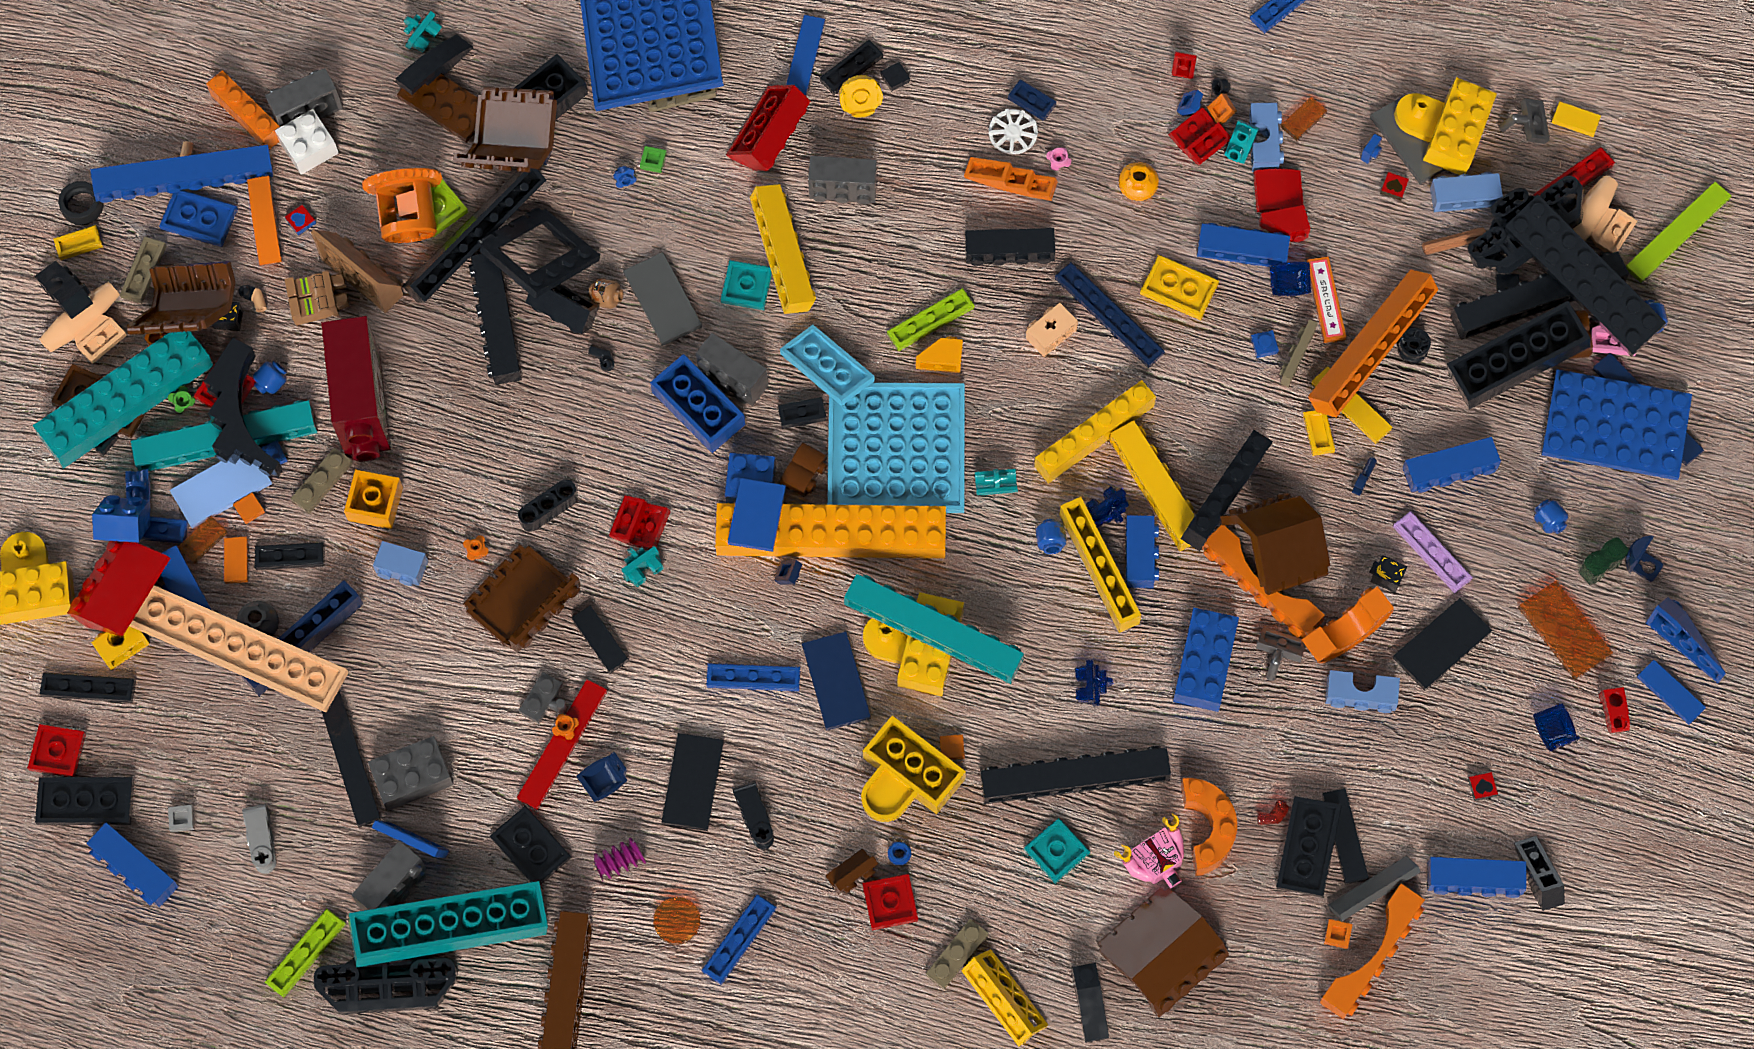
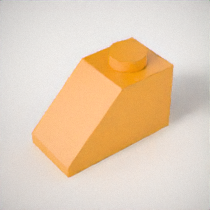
[916,336,963,373]

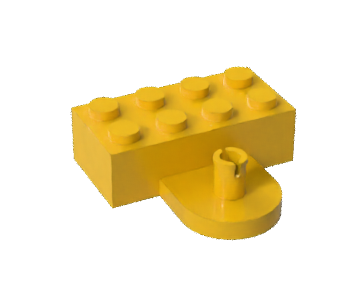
[1394,77,1497,175]
[0,532,75,625]
[863,592,964,697]
[861,716,966,822]

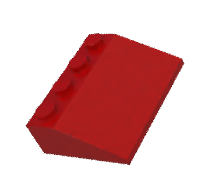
[67,541,171,637]

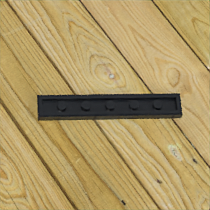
[321,691,381,828]

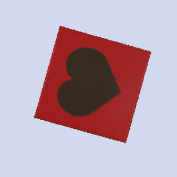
[1380,172,1409,201]

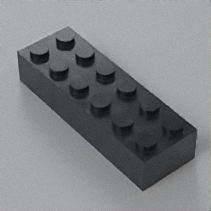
[1447,301,1591,410]

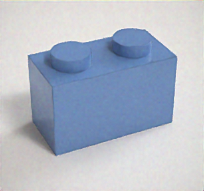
[373,541,428,586]

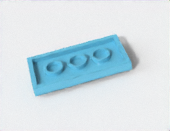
[780,325,875,406]

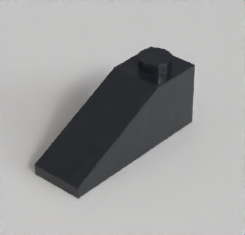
[1514,836,1565,911]
[1071,963,1109,1043]

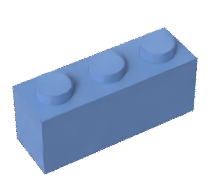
[1430,172,1503,212]

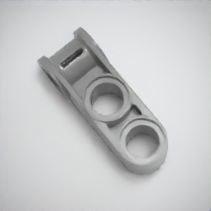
[242,803,276,874]

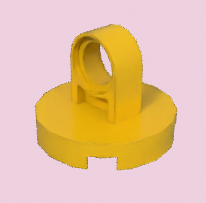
[839,75,883,117]

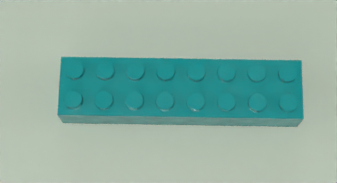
[33,331,213,469]
[348,881,548,967]

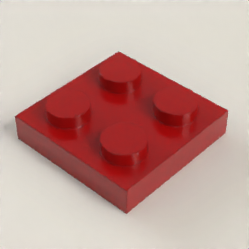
[27,724,86,777]
[862,874,918,931]

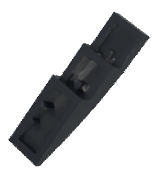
[395,34,473,95]

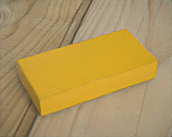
[1552,101,1601,137]
[53,225,103,261]
[1303,410,1335,456]

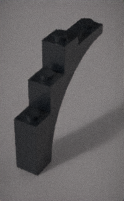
[204,338,283,478]

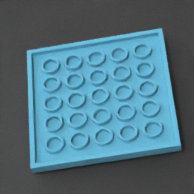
[827,383,965,513]

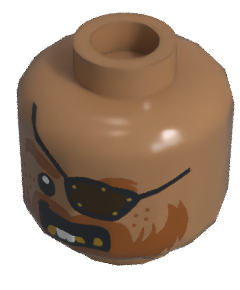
[589,278,624,309]

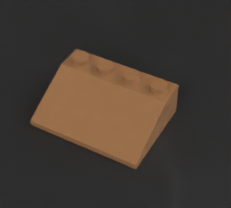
[311,229,403,313]

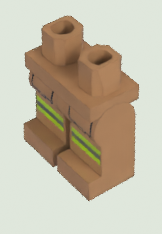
[285,271,350,326]

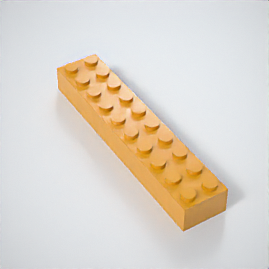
[715,503,946,559]

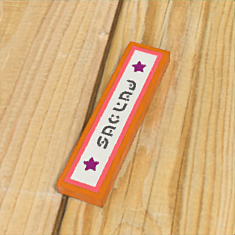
[1306,256,1346,343]

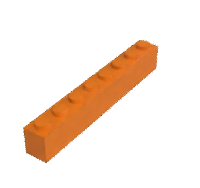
[1308,269,1439,417]

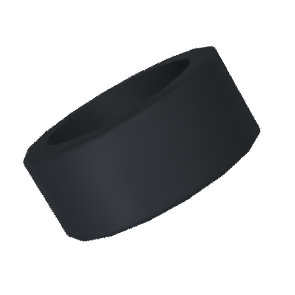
[58,181,103,225]

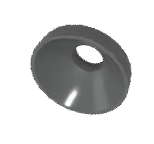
[236,601,279,636]

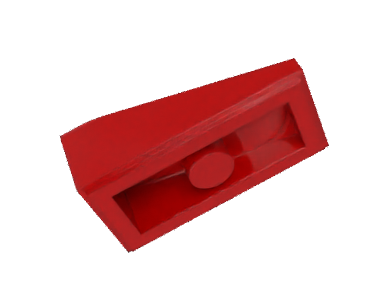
[1172,52,1197,79]

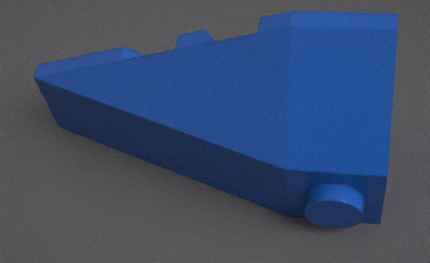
[1646,597,1726,683]

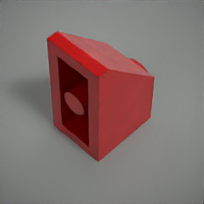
[1259,205,1311,242]

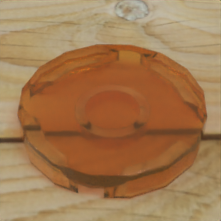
[653,897,701,945]

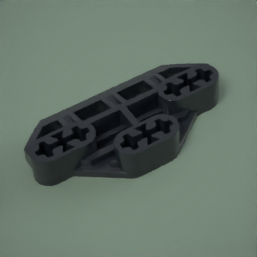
[1468,176,1584,274]
[314,956,458,1015]

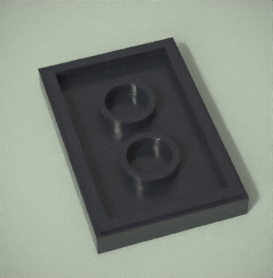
[490,805,572,885]

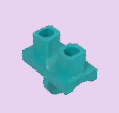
[404,11,442,53]
[1224,119,1259,164]
[975,468,1018,496]
[621,546,664,587]

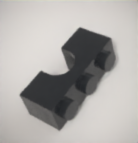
[34,261,93,319]

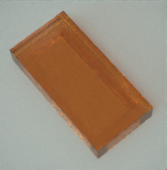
[1281,97,1327,141]
[178,516,228,564]

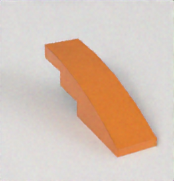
[964,157,1058,201]
[247,176,282,266]

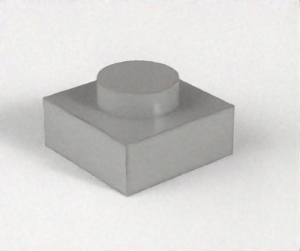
[168,805,194,832]

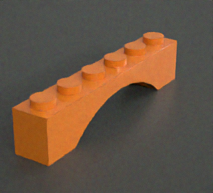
[1202,525,1325,639]
[1320,884,1425,1020]

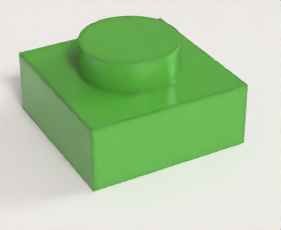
[640,146,667,173]

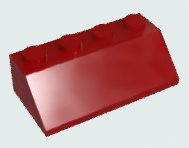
[726,85,811,171]

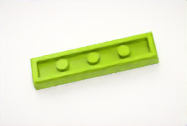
[887,288,975,351]
[265,909,346,998]

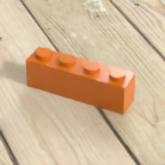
[206,70,280,150]

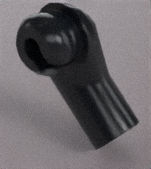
[588,344,615,371]

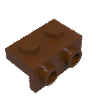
[825,849,879,895]

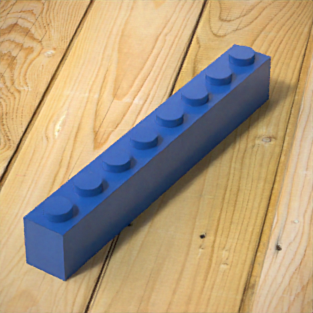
[90,145,273,203]

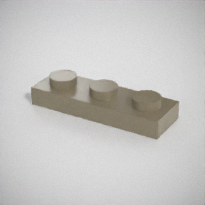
[120,236,167,304]
[1279,319,1318,388]
[291,447,353,514]
[926,919,989,990]

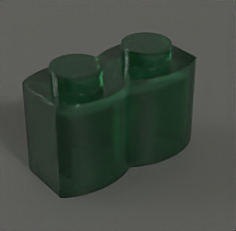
[1578,537,1629,585]

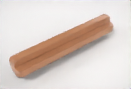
[1422,227,1486,255]

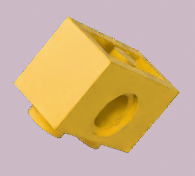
[91,626,149,670]

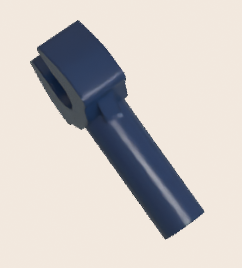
[1352,457,1377,496]

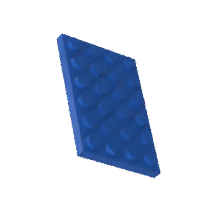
[1541,369,1692,481]

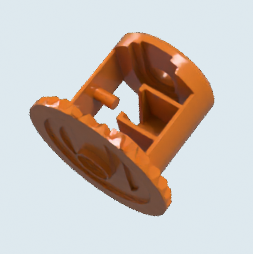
[362,168,442,243]

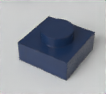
[774,560,802,585]

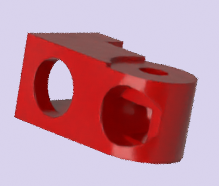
[1598,687,1630,733]

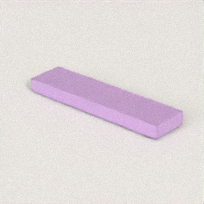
[1393,511,1473,594]

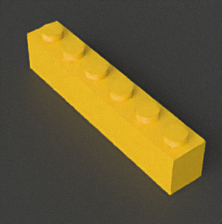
[750,184,816,314]
[1034,380,1156,484]
[1109,420,1195,552]
[1059,497,1141,633]

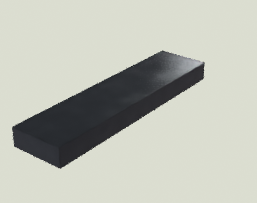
[39,672,136,703]
[1322,788,1369,885]

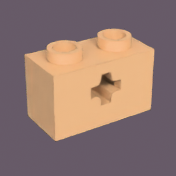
[1026,303,1078,357]

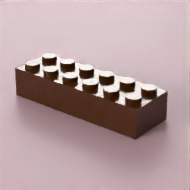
[538,911,593,1049]

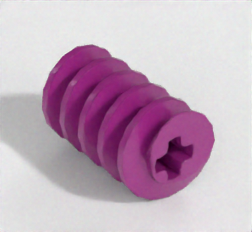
[594,838,646,882]

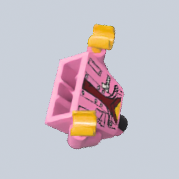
[1114,813,1184,889]

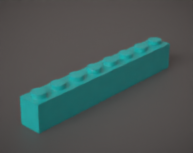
[131,400,317,471]
[844,574,1024,684]

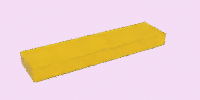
[1311,367,1392,444]

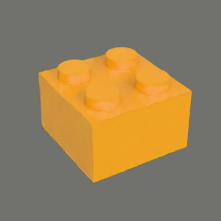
[344,470,403,529]

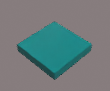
[721,260,772,311]
[1023,818,1090,884]

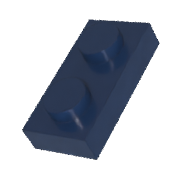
[1008,79,1056,121]

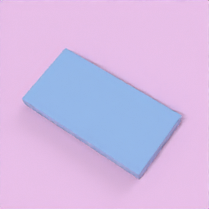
[170,459,272,529]

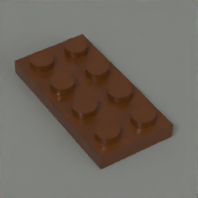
[397,74,478,143]
[51,364,146,438]

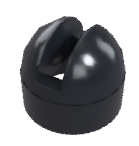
[1212,77,1231,95]

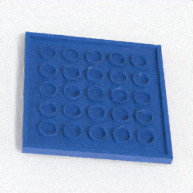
[580,0,724,111]

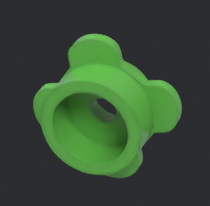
[168,386,195,413]

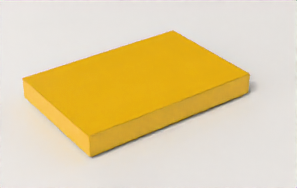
[1140,255,1220,320]

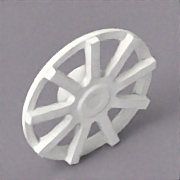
[989,109,1038,154]

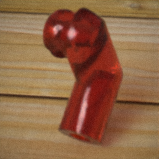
[1257,800,1289,825]

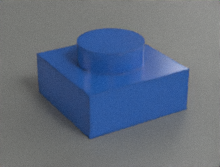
[1177,90,1204,116]
[1361,134,1382,164]
[1250,330,1279,358]

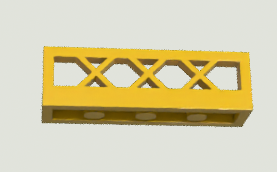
[961,949,1048,1047]

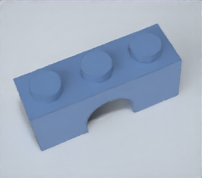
[1249,103,1284,172]
[1325,670,1400,713]

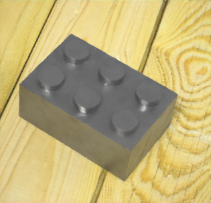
[265,68,343,127]
[808,156,877,205]
[696,333,768,406]
[368,736,453,811]
[352,841,427,911]

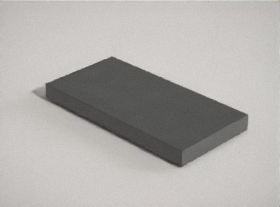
[1370,94,1445,185]
[623,252,702,346]

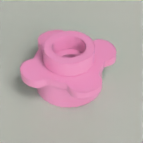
[1046,147,1071,171]

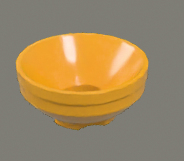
[1119,162,1159,201]

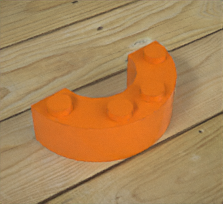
[1302,586,1394,664]
[1181,778,1237,877]

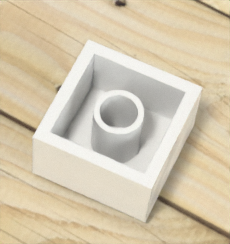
[275,109,339,175]

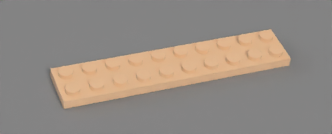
[129,585,349,712]

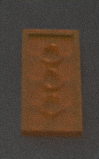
[1518,581,1613,680]

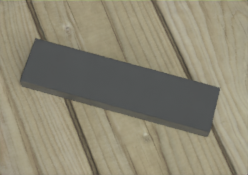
[1328,856,1421,921]

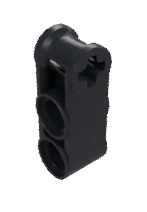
[732,781,774,850]

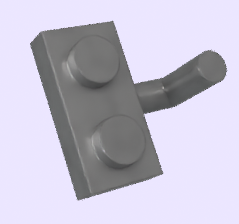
[1499,98,1550,144]
[1256,627,1306,681]
[518,672,567,724]

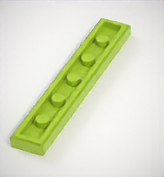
[1626,182,1732,283]

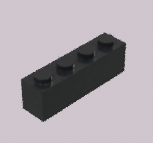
[965,228,1055,266]

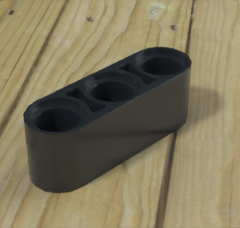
[518,479,578,532]

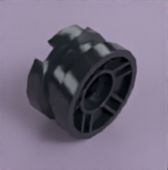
[1397,328,1431,363]

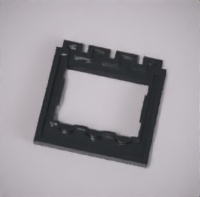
[478,207,600,299]

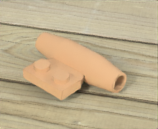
[1573,176,1637,253]
[39,282,127,364]

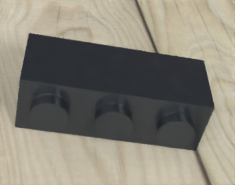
[525,284,600,334]

